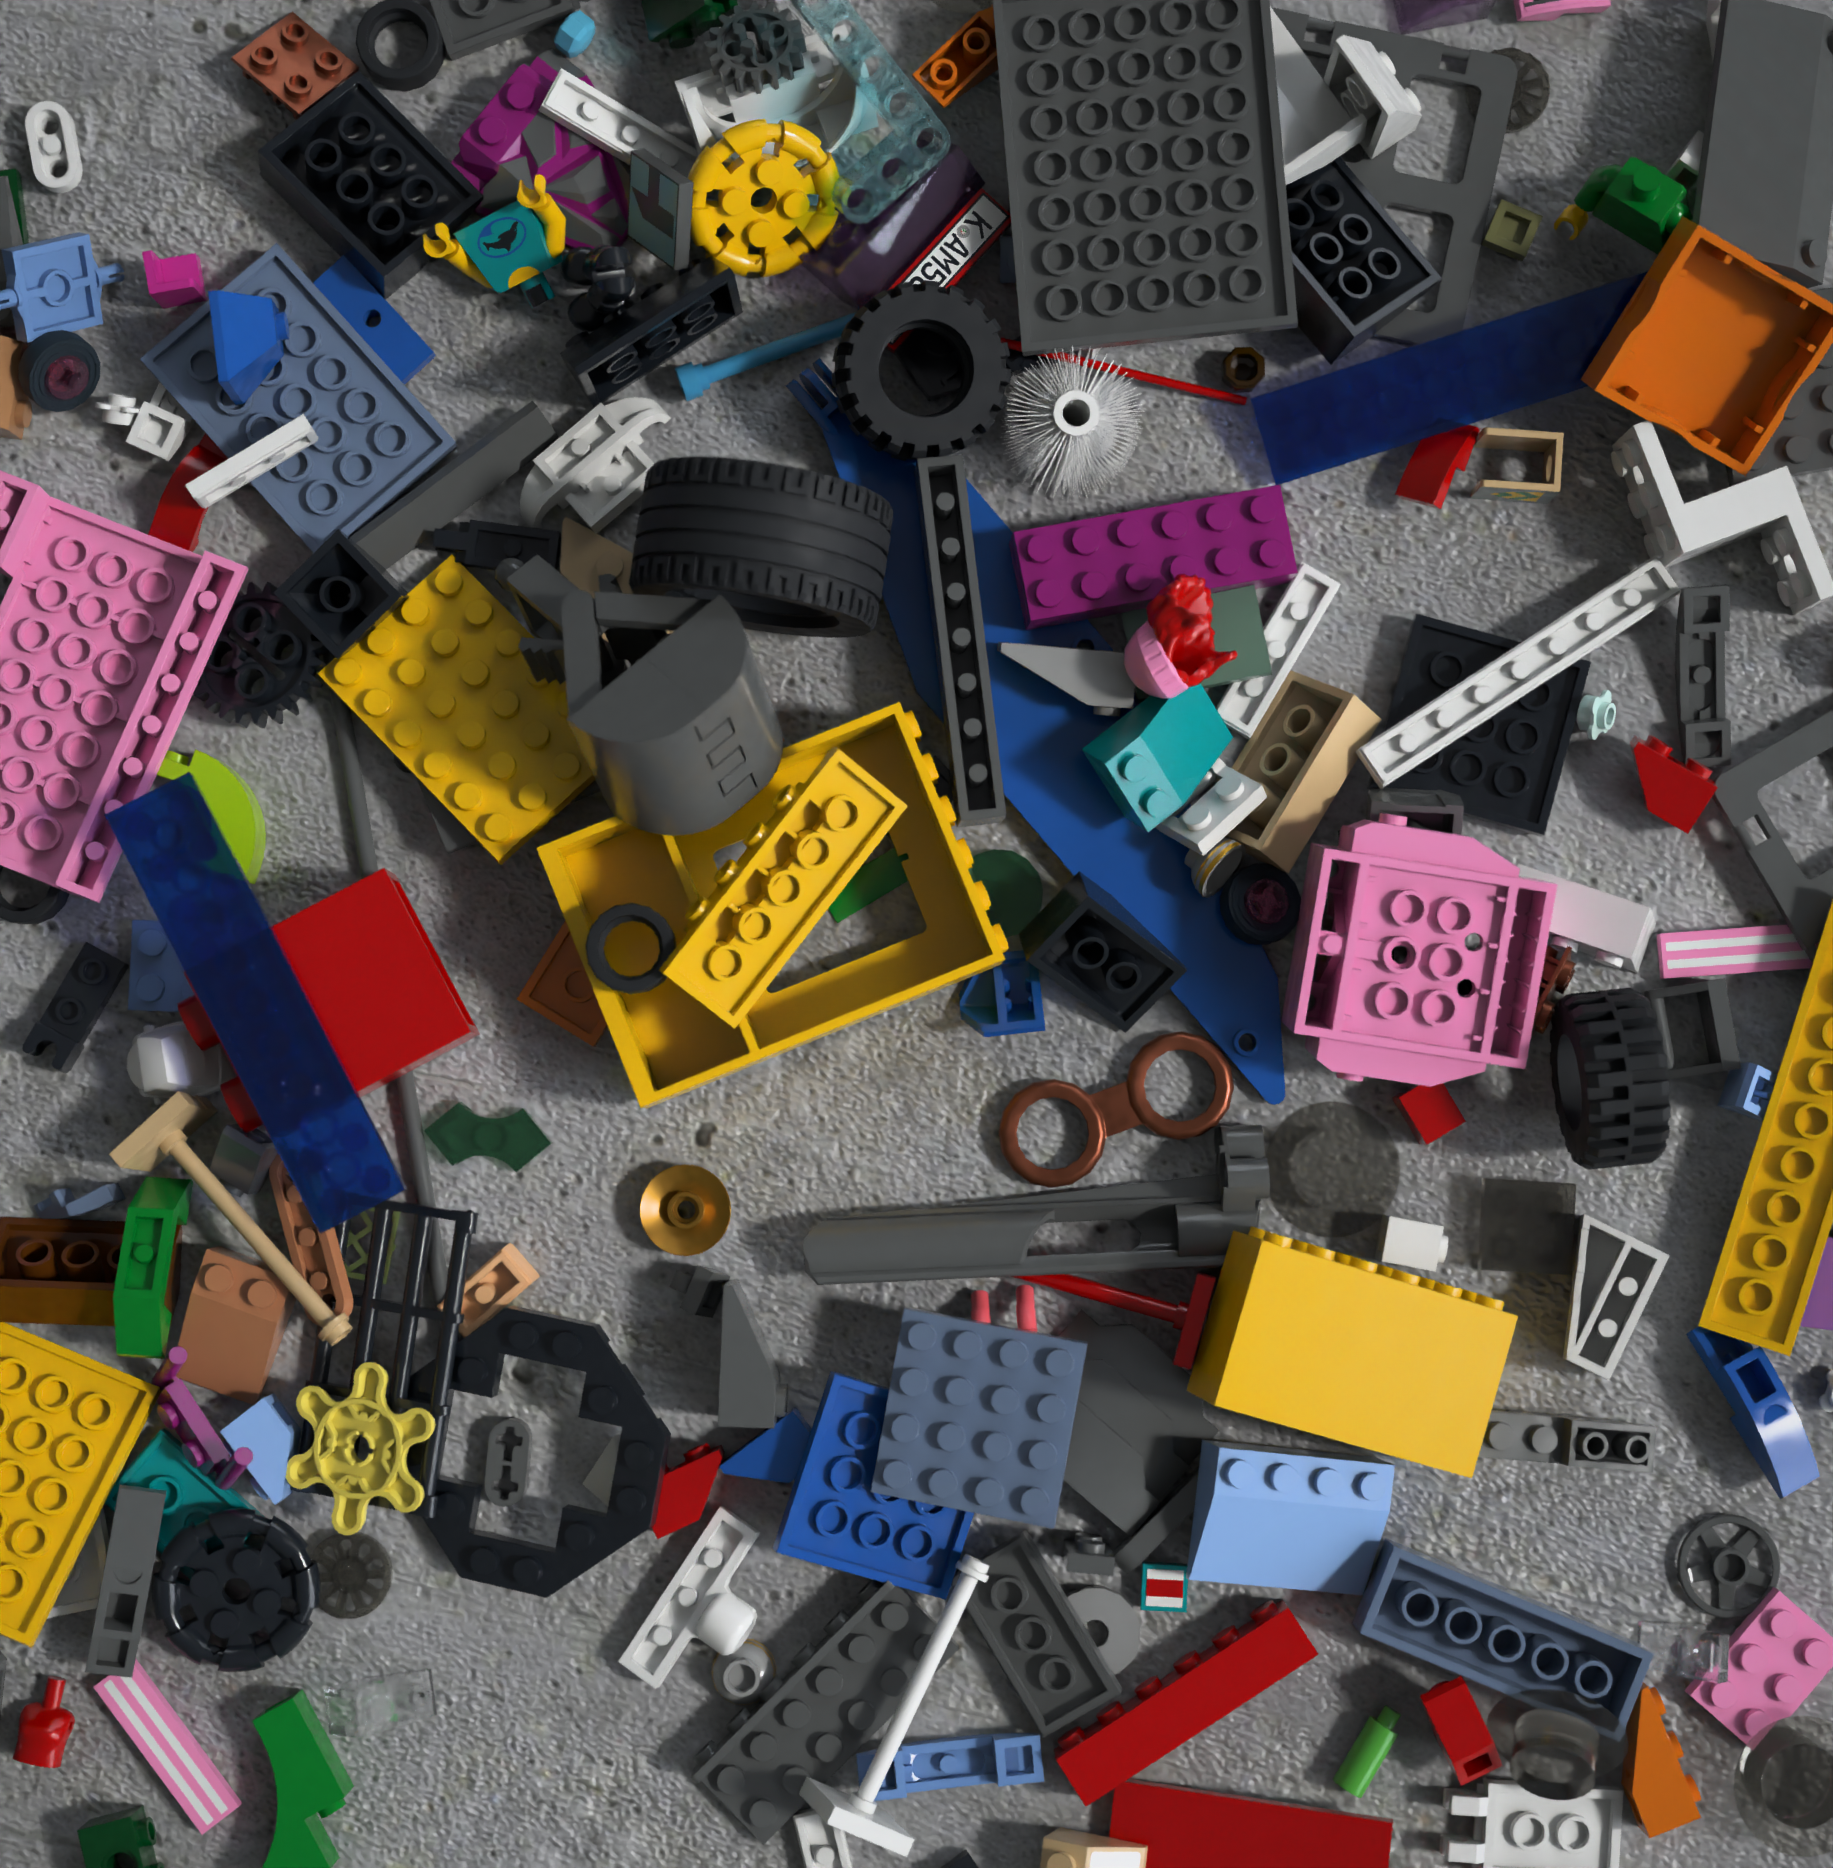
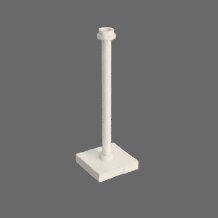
[799,1554,990,1857]

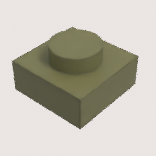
[1481,199,1543,262]

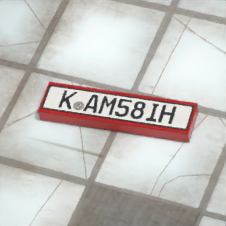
[886,188,1011,354]

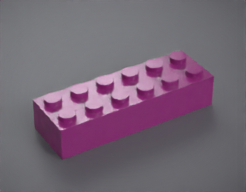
[1009,485,1298,630]

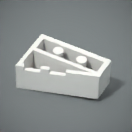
[1517,864,1656,973]
[1563,1214,1670,1380]

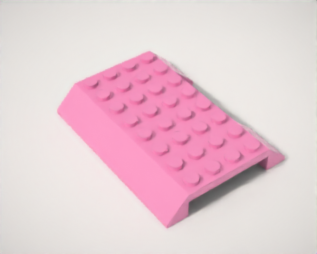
[0,470,249,903]

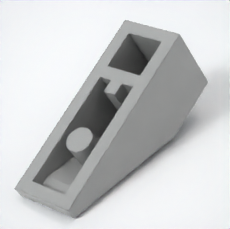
[997,642,1135,716]

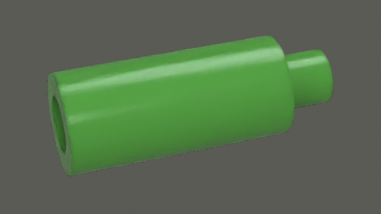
[1332,1705,1401,1798]

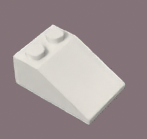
[1323,35,1422,159]

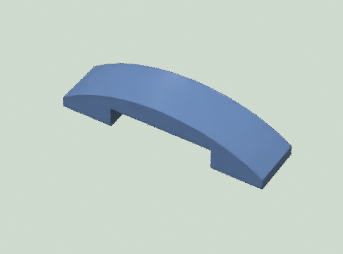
[856,1733,1044,1801]

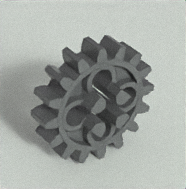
[706,1,807,94]

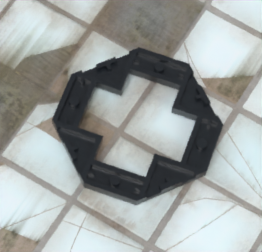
[405,1306,671,1598]

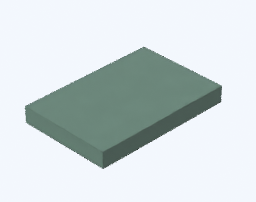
[1121,585,1272,702]

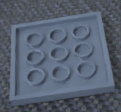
[871,1307,1088,1529]

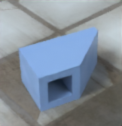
[220,1393,301,1505]

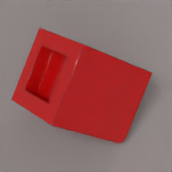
[1392,1083,1466,1145]

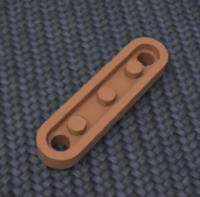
[269,1149,353,1326]

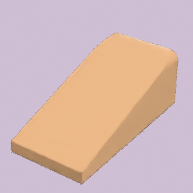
[437,1243,540,1338]

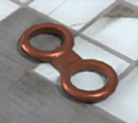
[998,1031,1234,1188]

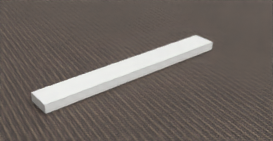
[1356,555,1681,789]

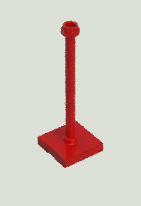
[1011,1271,1216,1370]

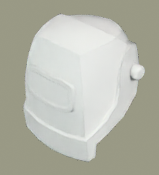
[127,1021,235,1105]

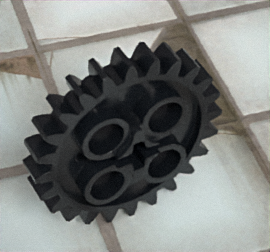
[193,582,330,728]

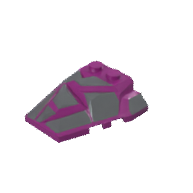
[451,48,630,249]

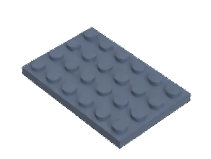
[140,243,458,553]

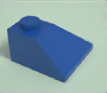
[208,290,290,405]

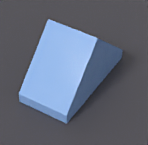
[1717,1062,1777,1122]

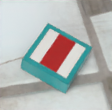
[1140,1561,1188,1612]

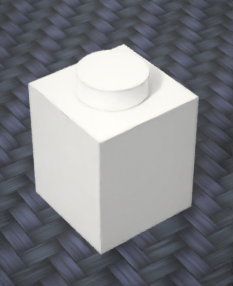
[1375,1214,1448,1272]

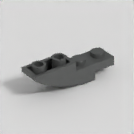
[1478,1410,1657,1473]
[85,1485,166,1678]

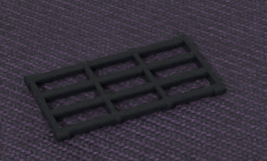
[291,1189,479,1518]

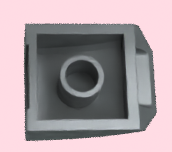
[1366,787,1464,834]

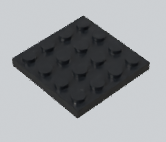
[1367,614,1591,837]

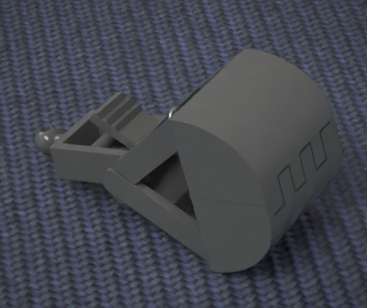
[495,554,783,835]

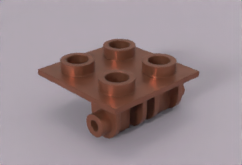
[231,11,359,120]
[1530,946,1576,1041]

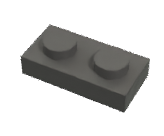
[1062,1533,1115,1576]

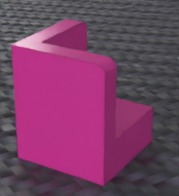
[142,250,207,309]

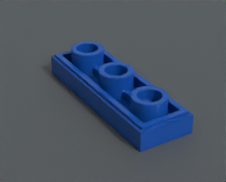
[313,255,436,385]

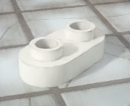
[25,101,83,193]

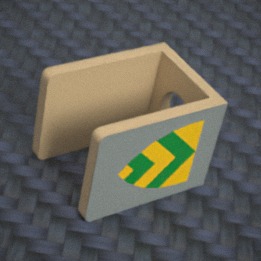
[1471,427,1564,504]

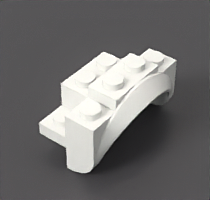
[674,24,879,171]

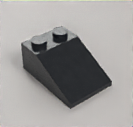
[1018,871,1187,1033]

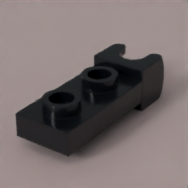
[22,942,129,1073]

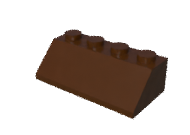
[0,1217,183,1326]

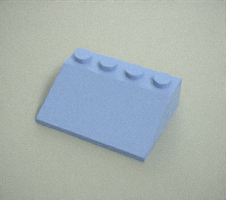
[1186,1440,1395,1595]

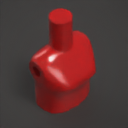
[13,1676,75,1768]

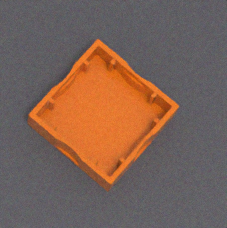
[1581,216,1833,476]

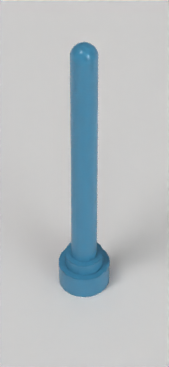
[674,312,856,402]

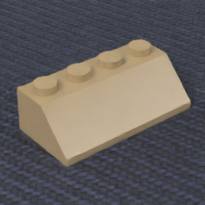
[1224,670,1382,874]

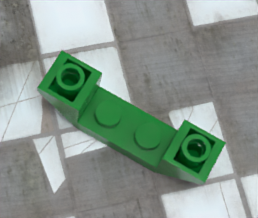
[113,1176,193,1359]

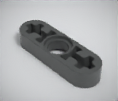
[1113,1466,1199,1574]

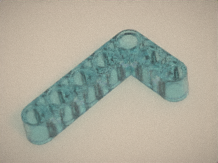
[790,0,951,224]

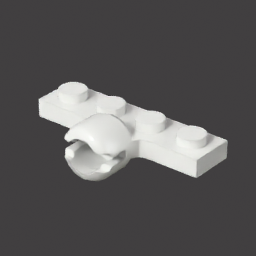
[618,1506,761,1688]

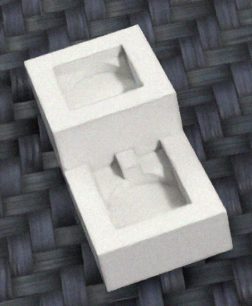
[125,382,195,461]

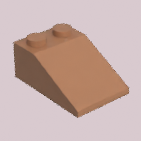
[176,1246,296,1405]

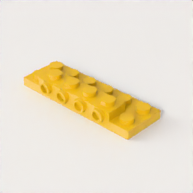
[659,747,907,1029]

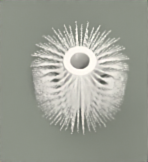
[1000,346,1145,501]

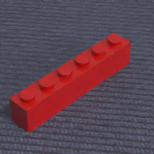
[1054,1599,1319,1807]

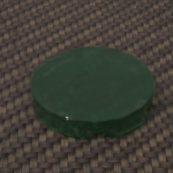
[968,849,1043,938]

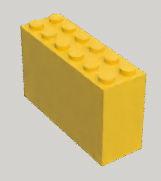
[1186,1226,1518,1478]

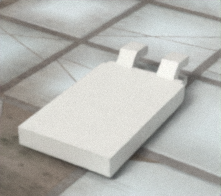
[1440,1779,1624,1868]

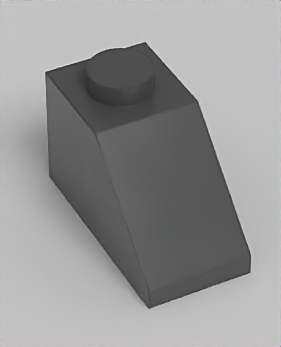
[210,1124,287,1197]

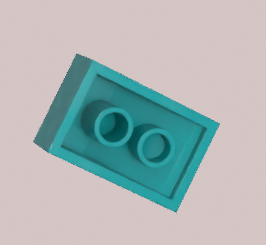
[1082,683,1233,832]

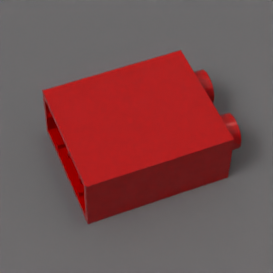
[177,868,480,1138]

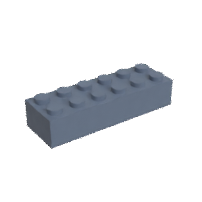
[1352,1538,1654,1741]

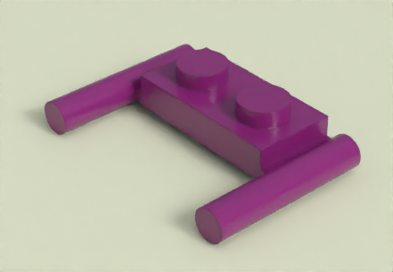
[151,1346,253,1490]

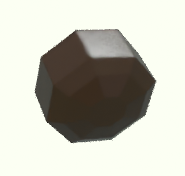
[1221,347,1265,393]

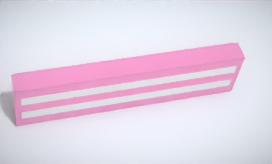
[1656,924,1819,979]
[93,1659,242,1835]

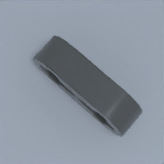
[484,1417,532,1507]

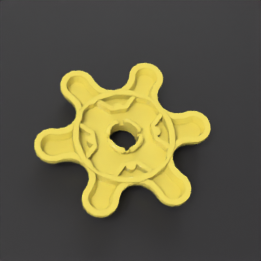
[286,1362,436,1535]

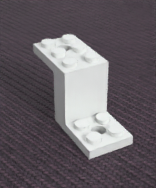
[1611,420,1833,615]

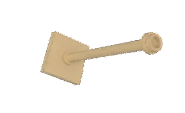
[109,1091,353,1346]

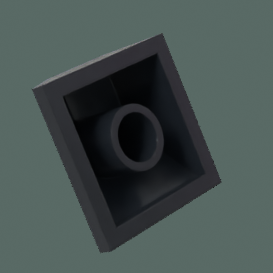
[273,529,409,659]

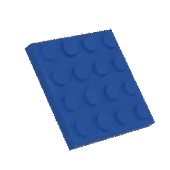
[773,1371,974,1600]

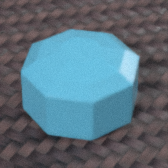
[554,10,596,59]

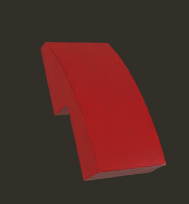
[1395,417,1480,509]

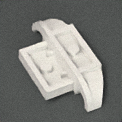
[520,397,671,534]

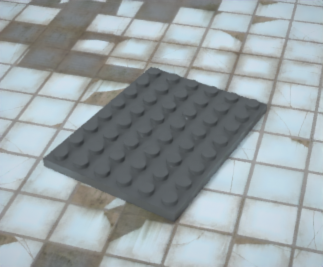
[993,0,1298,356]

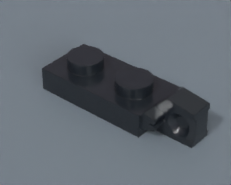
[433,519,561,570]

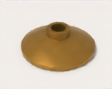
[640,1164,731,1256]

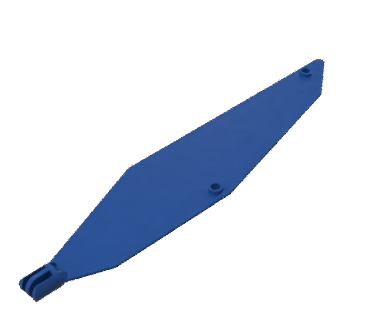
[786,358,1285,1105]

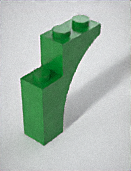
[252,1689,354,1868]

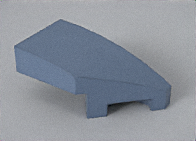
[34,1183,126,1219]

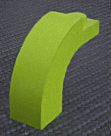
[157,749,266,885]

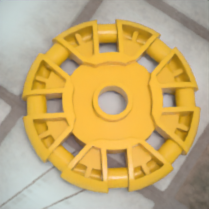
[687,119,842,277]

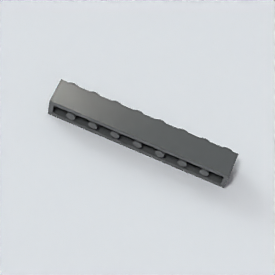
[914,454,1006,828]

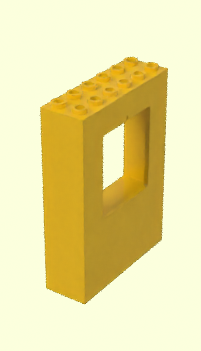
[537,702,1009,1108]

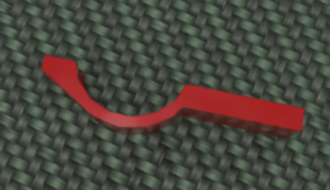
[148,433,228,552]

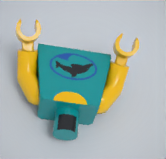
[422,174,566,308]

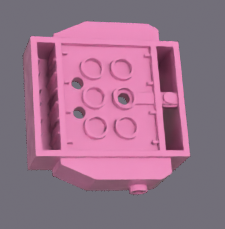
[1281,813,1557,1087]

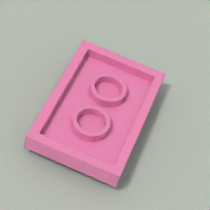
[1684,1587,1833,1755]

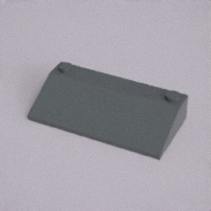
[1692,0,1833,288]

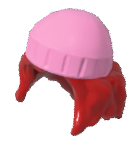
[1124,573,1238,699]

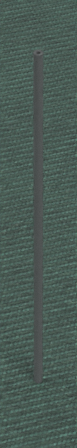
[323,652,459,1343]

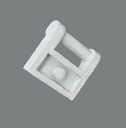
[1155,757,1267,856]

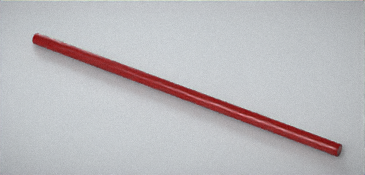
[1000,337,1247,406]

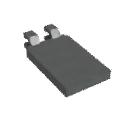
[430,0,590,61]

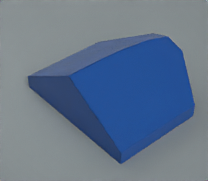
[959,950,1045,1037]

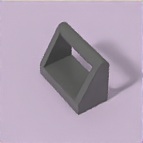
[1644,978,1741,1080]

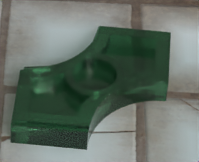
[424,1102,553,1172]

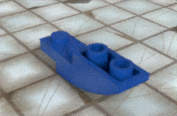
[1686,1326,1820,1499]

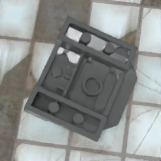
[1059,1309,1219,1537]

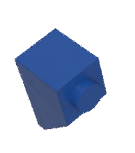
[719,1407,812,1483]

